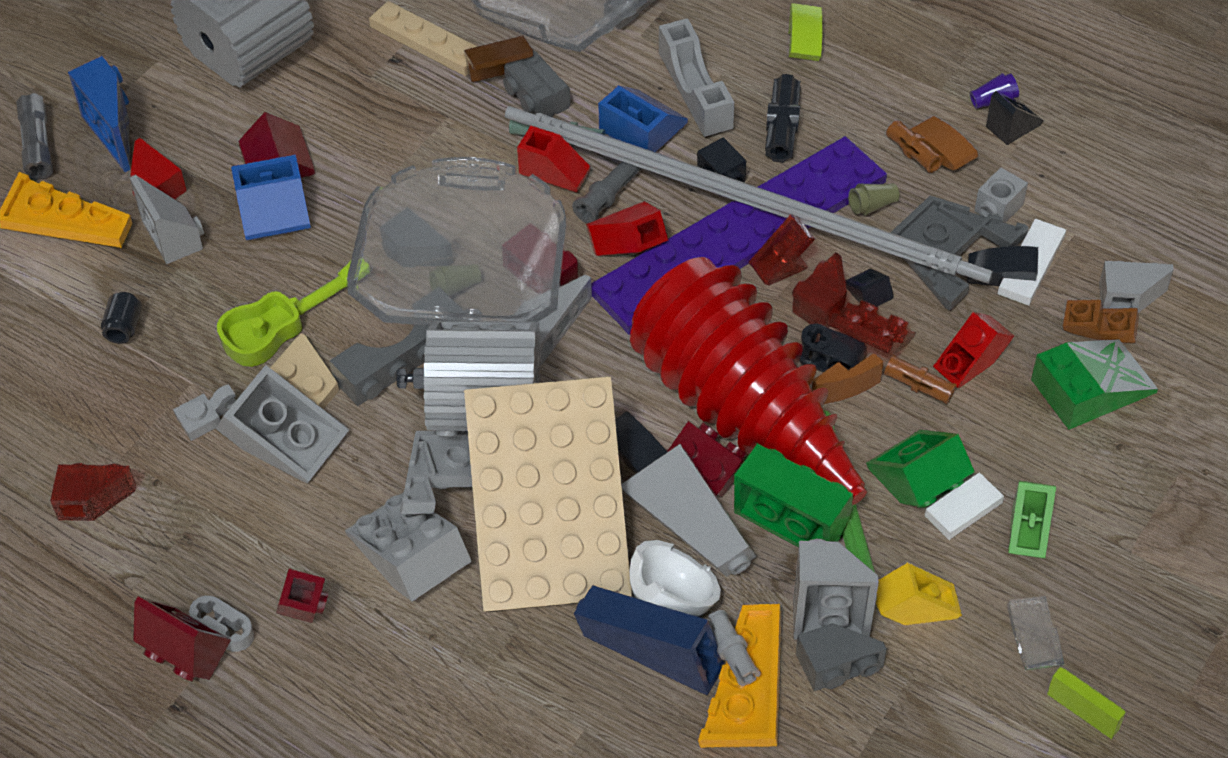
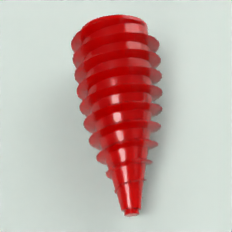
[630,257,867,506]

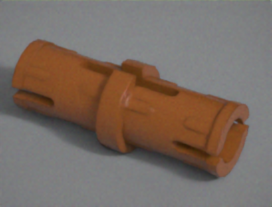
[886,120,943,173]
[884,355,957,405]

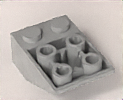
[345,492,472,602]

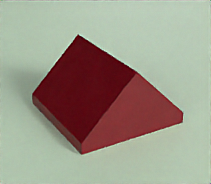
[238,112,315,178]

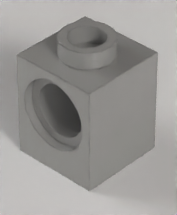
[974,168,1028,223]

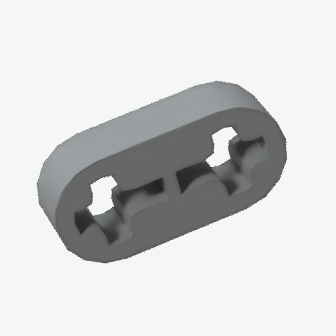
[189,596,254,652]

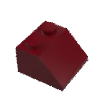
[133,596,231,682]

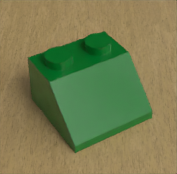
[866,429,975,508]

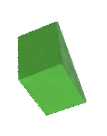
[1008,480,1056,558]

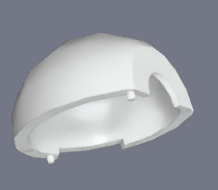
[629,540,721,617]

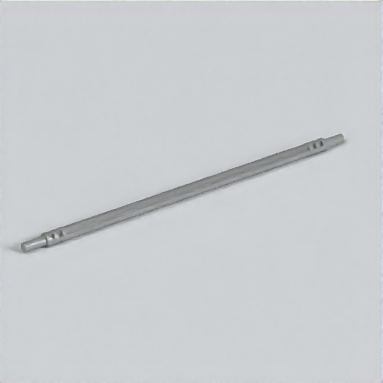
[505,106,993,284]

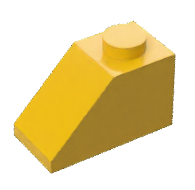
[876,562,962,625]

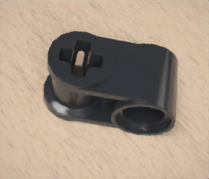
[799,324,867,372]

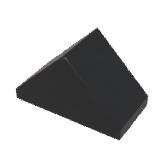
[986,91,1044,145]

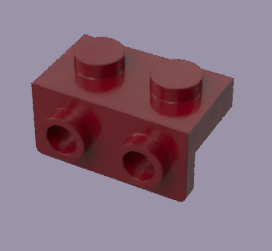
[667,421,747,497]

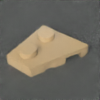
[270,333,339,409]

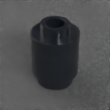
[101,292,142,344]

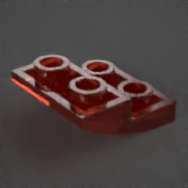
[828,300,916,355]

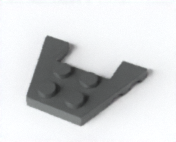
[890,195,1029,311]

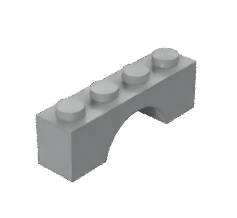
[659,18,734,137]

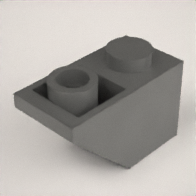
[796,623,887,691]

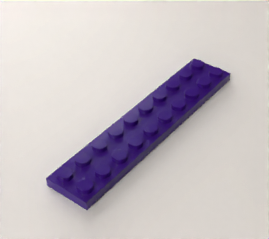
[591,136,887,335]

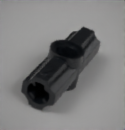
[765,74,801,163]

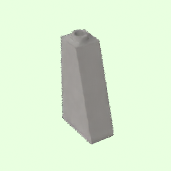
[621,444,757,577]

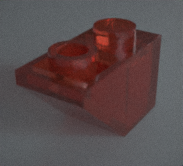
[792,252,847,328]
[50,463,136,521]

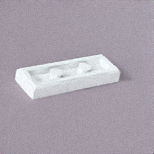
[998,219,1066,306]

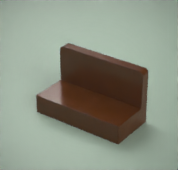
[464,35,533,82]

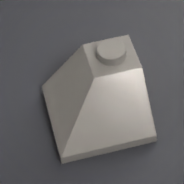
[129,175,204,264]

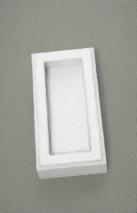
[925,472,1004,540]

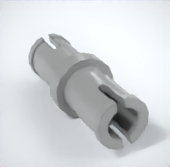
[707,610,760,686]

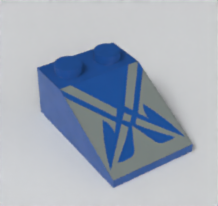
[68,56,131,172]

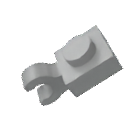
[173,385,236,441]

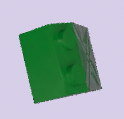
[1031,339,1158,430]

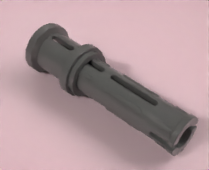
[572,161,643,223]

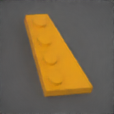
[0,172,133,248]
[698,604,782,748]

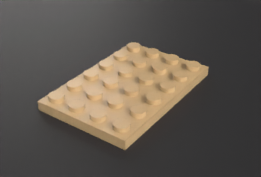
[464,377,632,612]

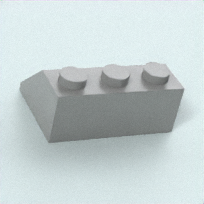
[793,539,879,640]

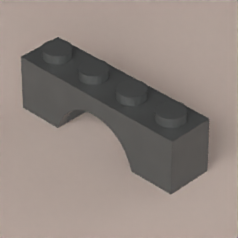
[329,290,465,406]

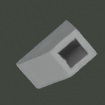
[1099,261,1174,313]

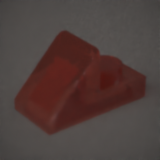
[749,214,815,286]

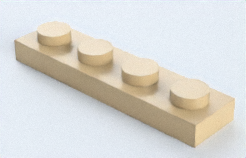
[369,1,477,76]

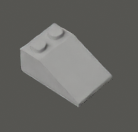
[215,365,349,484]

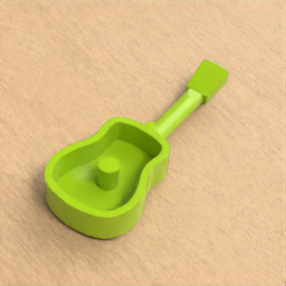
[217,256,369,367]

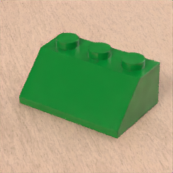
[734,443,853,548]

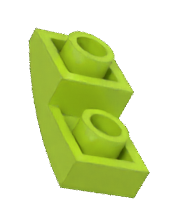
[788,3,822,61]

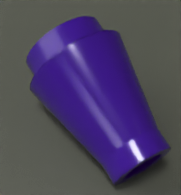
[970,73,1019,109]

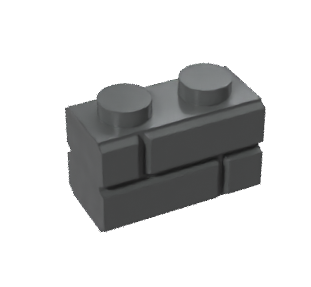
[503,50,570,117]

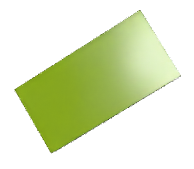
[1047,667,1126,740]

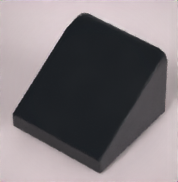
[844,268,894,311]

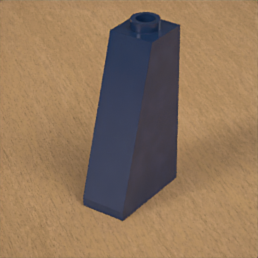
[574,585,724,695]

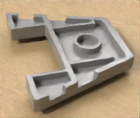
[400,431,473,514]

